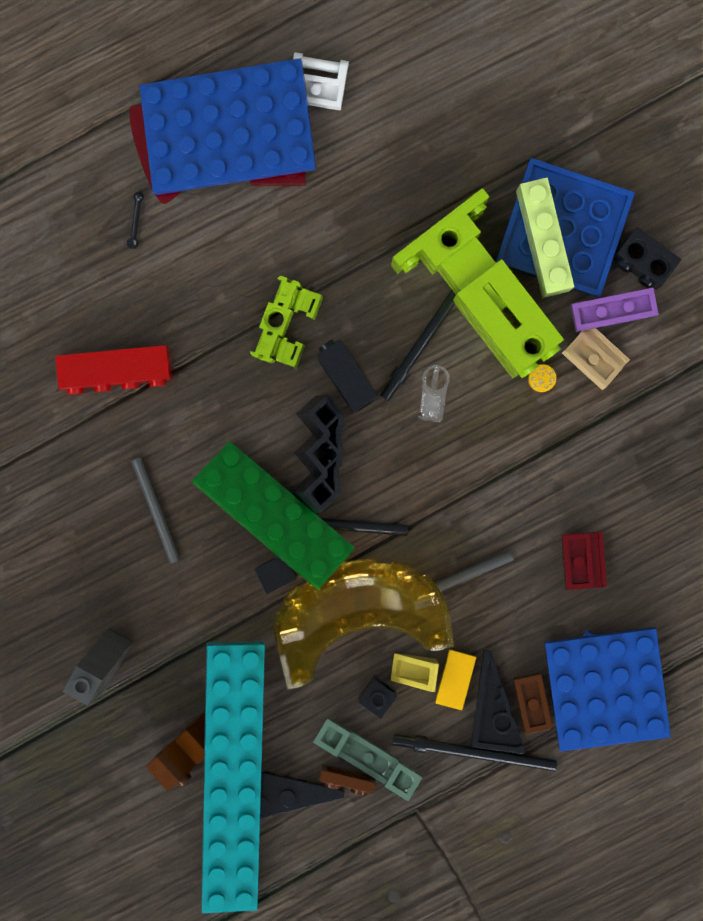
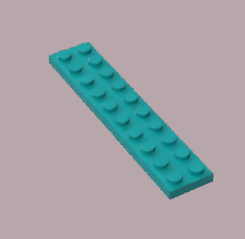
[201,641,265,913]

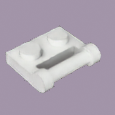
[293,52,349,111]

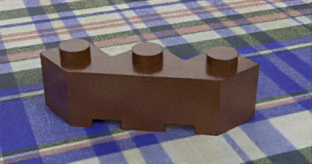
[145,712,205,791]

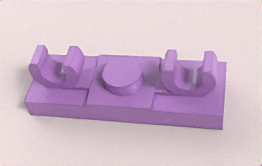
[570,288,659,332]

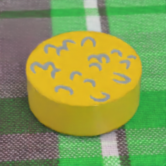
[528,364,556,392]

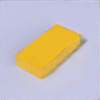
[435,649,476,710]

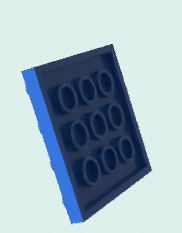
[495,158,635,298]
[544,627,671,752]

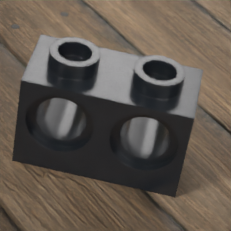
[613,227,682,290]

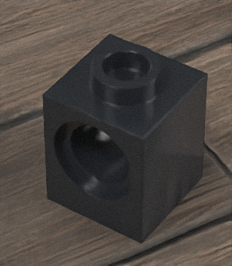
[254,557,297,594]
[358,675,397,719]

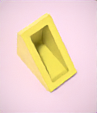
[391,653,439,692]

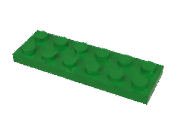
[192,441,355,591]

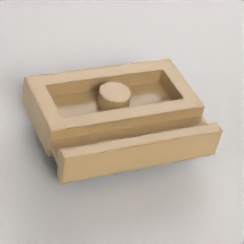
[562,328,630,390]

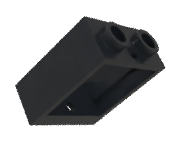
[317,339,378,414]

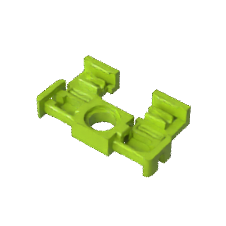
[250,276,323,369]

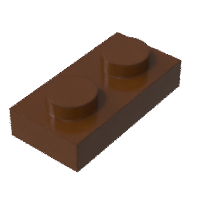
[513,673,553,734]
[319,764,376,796]

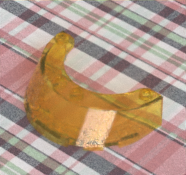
[274,559,454,690]

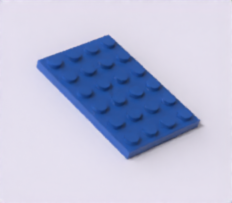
[139,58,317,195]

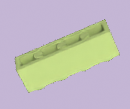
[516,177,574,298]

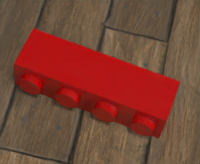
[55,345,173,395]

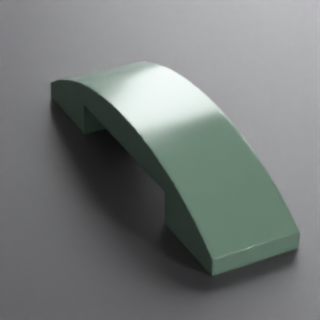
[313,718,423,801]

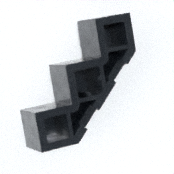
[292,395,344,513]

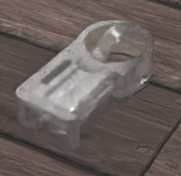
[418,365,450,422]

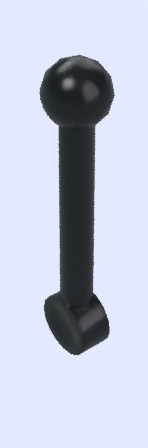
[127,192,144,249]

